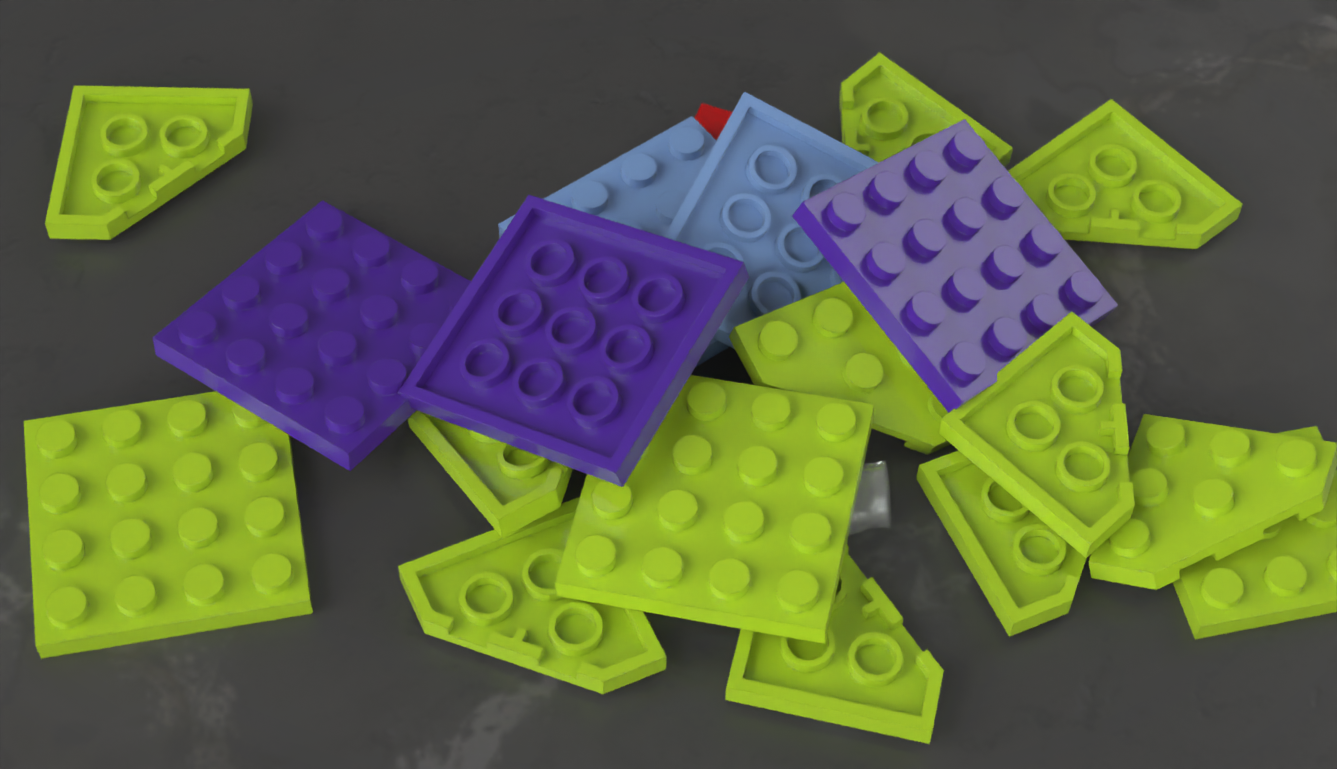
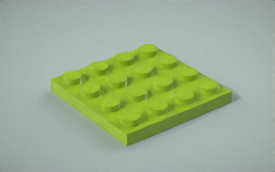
[555,375,874,644]
[24,391,313,659]

